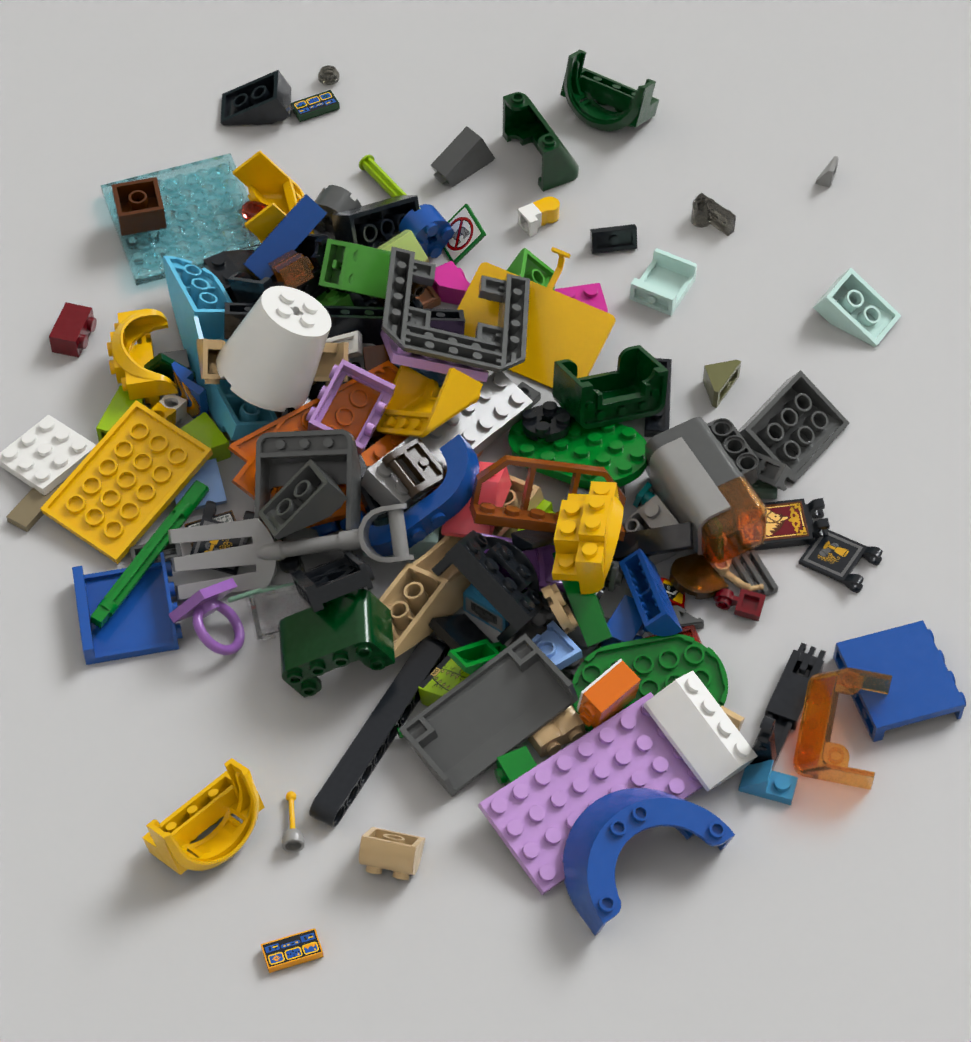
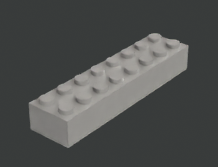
[361,372,533,512]

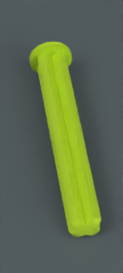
[359,154,407,197]

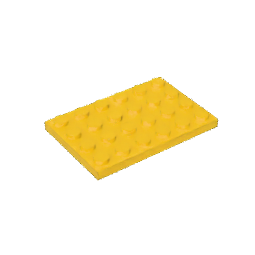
[40,400,213,564]

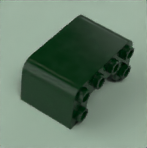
[552,345,668,429]
[279,589,395,698]

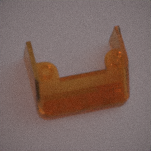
[793,668,892,790]

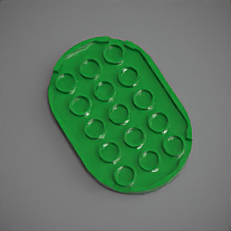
[508,407,647,489]
[572,634,728,732]

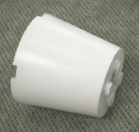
[216,286,331,412]

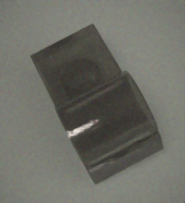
[691,193,736,236]

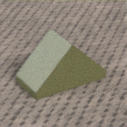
[703,360,741,408]

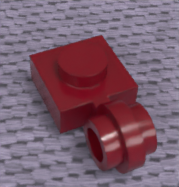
[714,588,766,621]

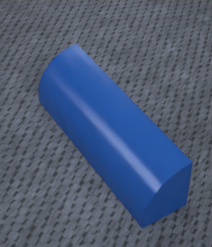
[243,194,327,280]
[619,548,683,636]

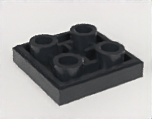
[429,613,493,649]

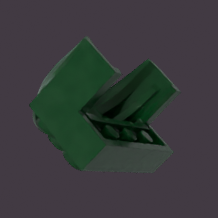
[560,50,659,131]

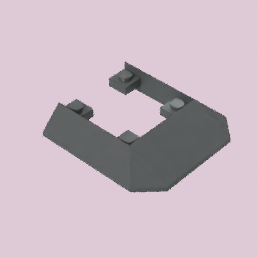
[381,247,530,373]

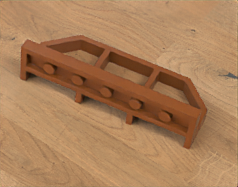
[469,455,626,541]

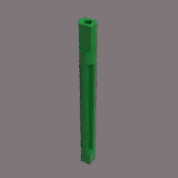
[90,480,209,628]

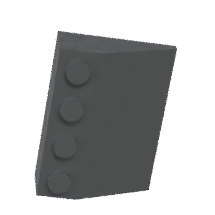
[738,370,849,484]

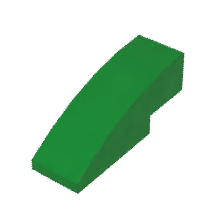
[448,639,507,675]

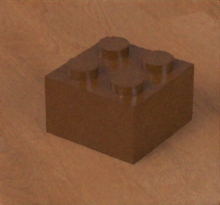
[112,177,167,236]

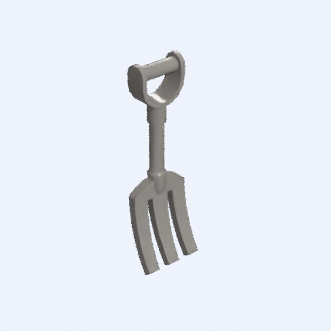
[168,503,414,600]

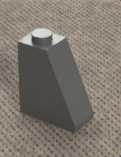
[431,126,495,187]

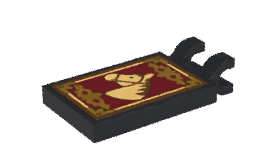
[730,498,830,552]

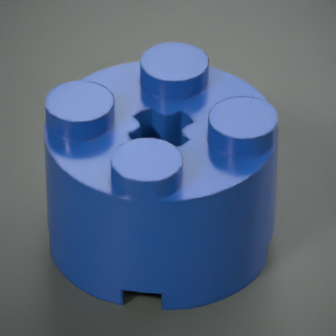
[399,204,454,258]

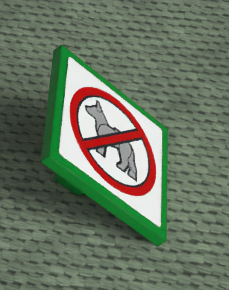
[443,203,486,265]

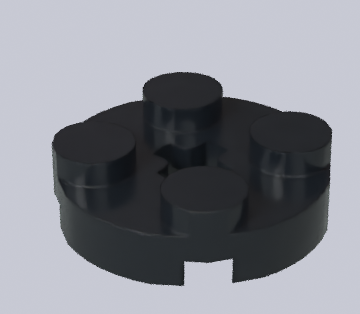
[522,401,571,442]

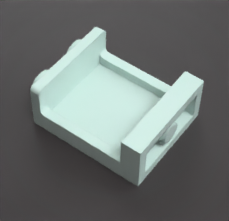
[630,248,697,316]

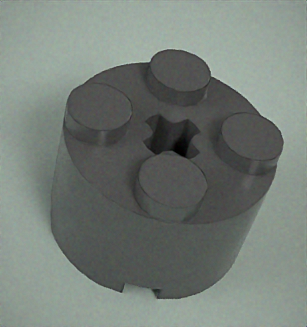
[314,185,361,236]

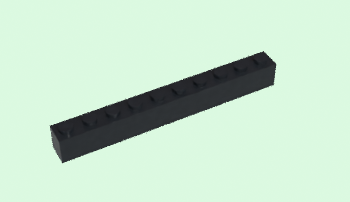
[224,302,465,345]

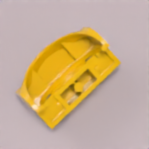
[107,309,178,409]
[552,481,624,594]

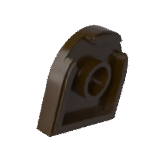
[669,553,729,600]

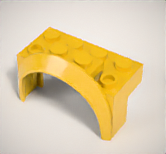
[142,758,265,875]

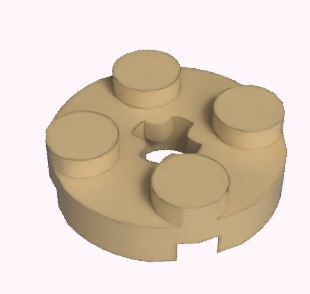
[541,583,579,634]

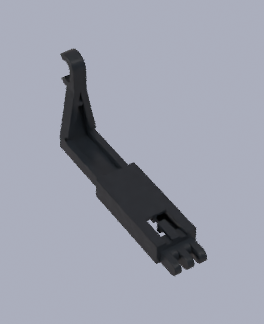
[750,643,826,771]

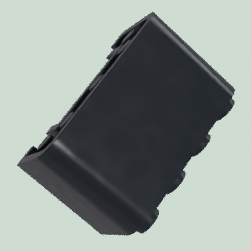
[228,233,330,303]

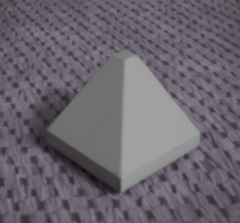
[816,156,839,187]

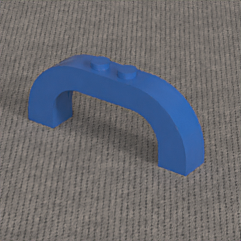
[339,434,479,557]

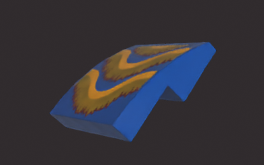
[171,361,210,419]

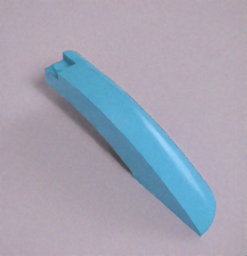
[162,256,278,440]

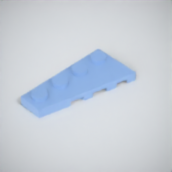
[531,621,583,670]

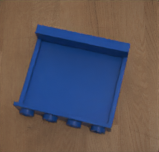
[72,552,183,665]
[833,620,966,742]

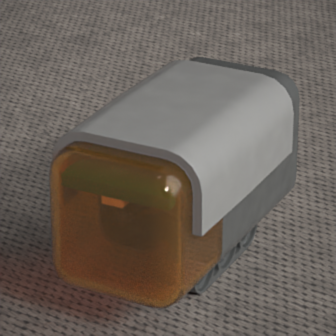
[645,417,767,564]

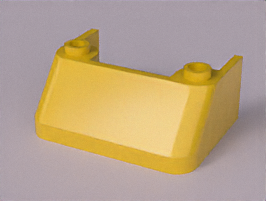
[232,151,315,243]

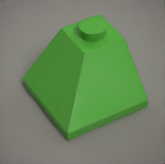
[506,248,555,290]

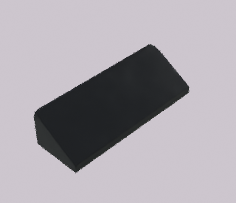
[511,529,555,551]

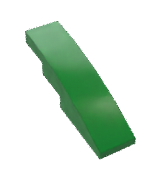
[552,552,613,648]

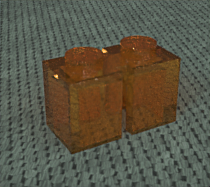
[268,250,314,288]

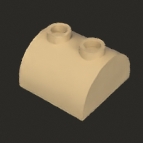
[359,827,425,880]

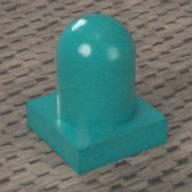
[633,482,655,508]

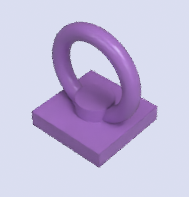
[168,578,245,655]

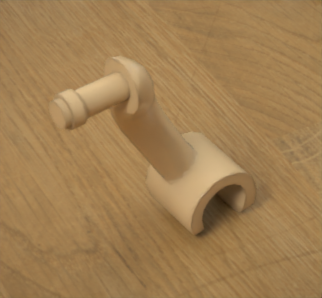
[714,560,764,591]

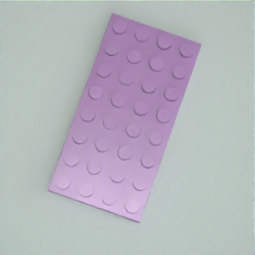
[478,692,703,895]

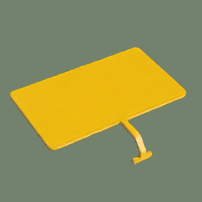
[457,247,616,389]

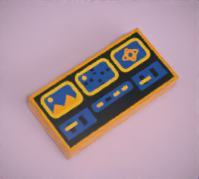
[261,928,324,973]

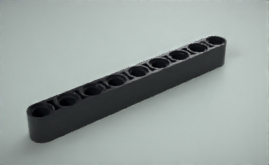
[309,635,450,827]

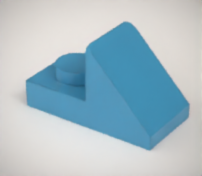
[738,760,798,805]

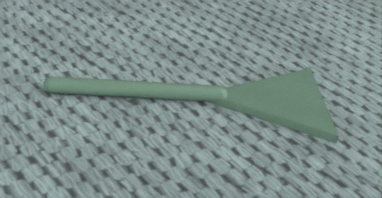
[227,582,294,603]

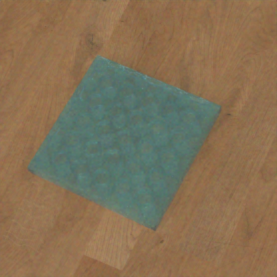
[101,153,261,285]

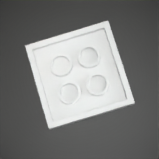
[0,415,96,496]

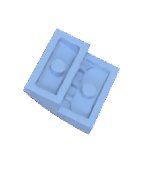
[175,458,227,510]

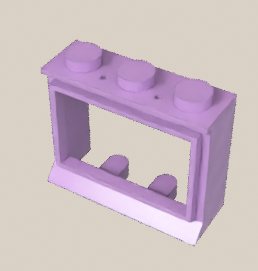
[306,359,396,455]

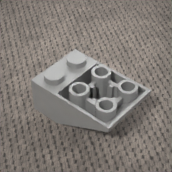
[618,495,680,577]

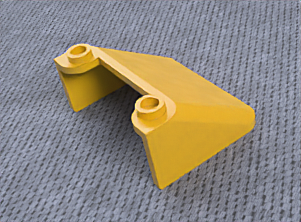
[376,365,483,438]

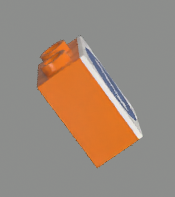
[577,659,641,728]

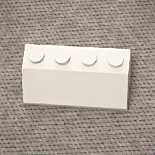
[643,670,757,792]

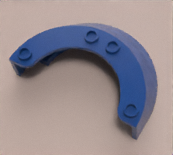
[562,788,735,936]

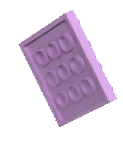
[381,330,489,382]

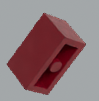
[49,302,97,358]

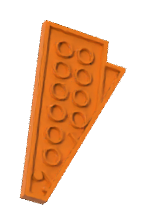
[228,360,399,500]

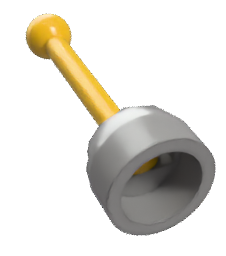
[282,791,304,852]

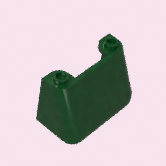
[502,92,579,192]

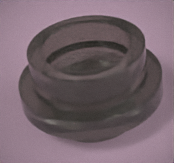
[318,65,340,85]

